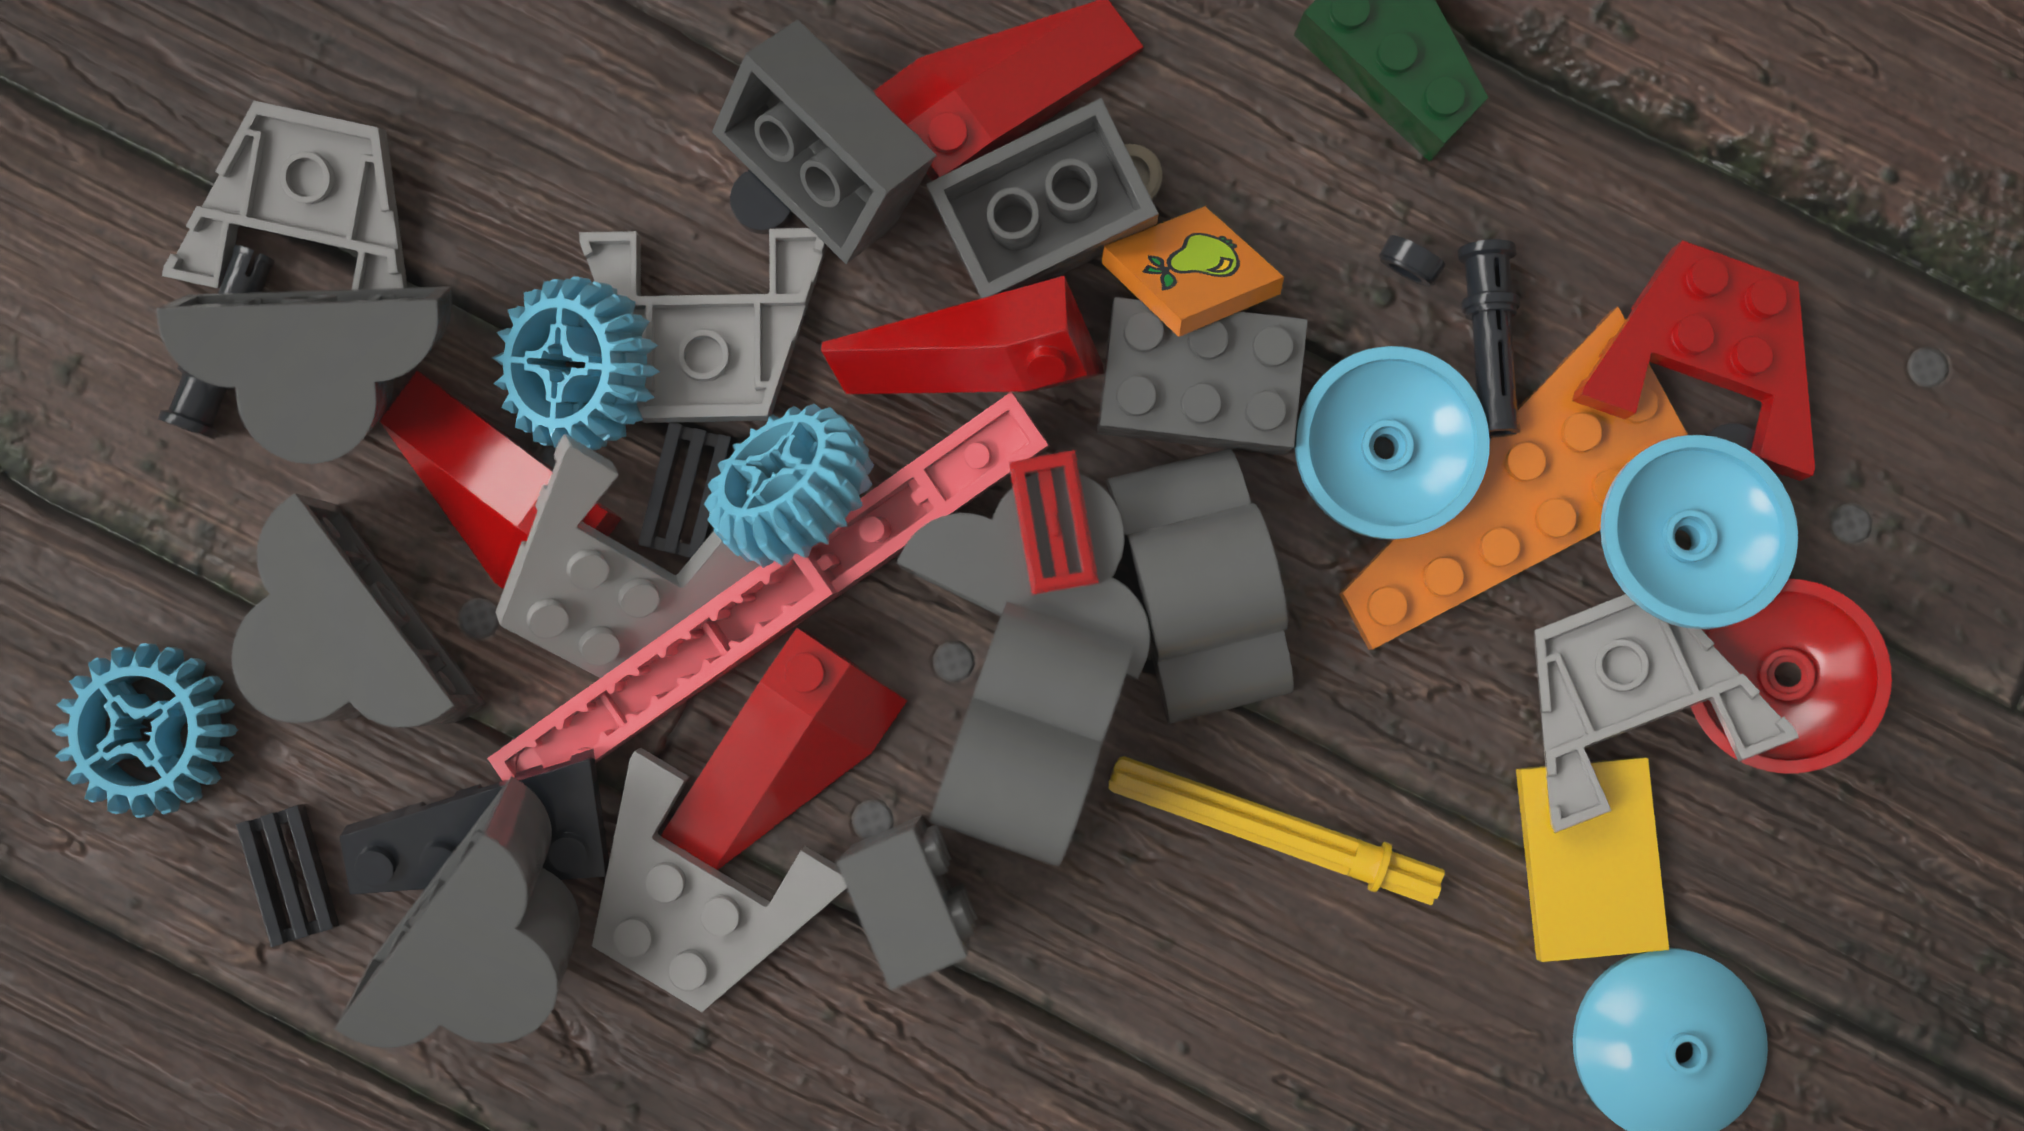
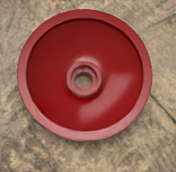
[1691,579,1892,773]

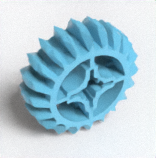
[492,277,660,450]
[704,404,874,568]
[51,643,238,818]

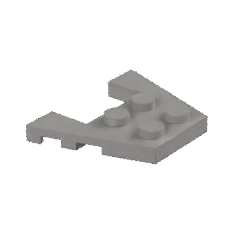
[162,101,407,289]
[579,228,828,423]
[496,434,760,678]
[1534,594,1799,833]
[592,748,847,1012]

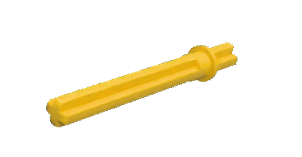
[1109,756,1445,906]

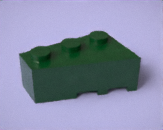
[1294,0,1488,162]

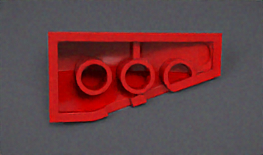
[874,0,1144,181]
[821,276,1104,394]
[380,371,622,589]
[661,628,908,870]

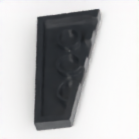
[339,749,609,895]

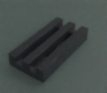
[638,422,734,558]
[236,804,340,947]

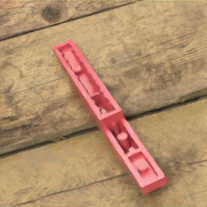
[487,392,1050,781]

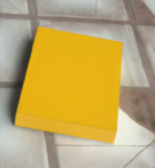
[1516,757,1669,962]

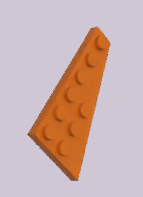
[1339,307,1688,650]

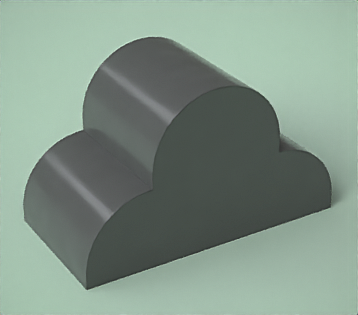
[156,286,452,464]
[1106,448,1294,724]
[897,470,1150,679]
[232,493,486,727]
[929,601,1134,866]
[335,776,580,1048]

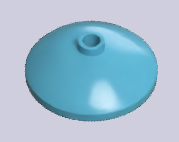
[1295,346,1490,540]
[1600,435,1798,629]
[1573,948,1768,1131]

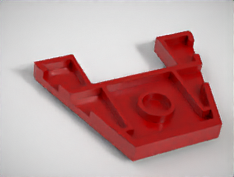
[1572,240,1815,481]

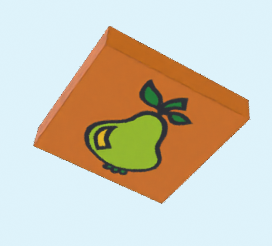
[1102,206,1284,337]

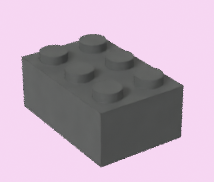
[712,19,937,264]
[926,98,1158,299]
[1097,297,1308,456]
[836,815,978,990]

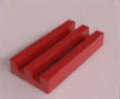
[1009,450,1099,595]

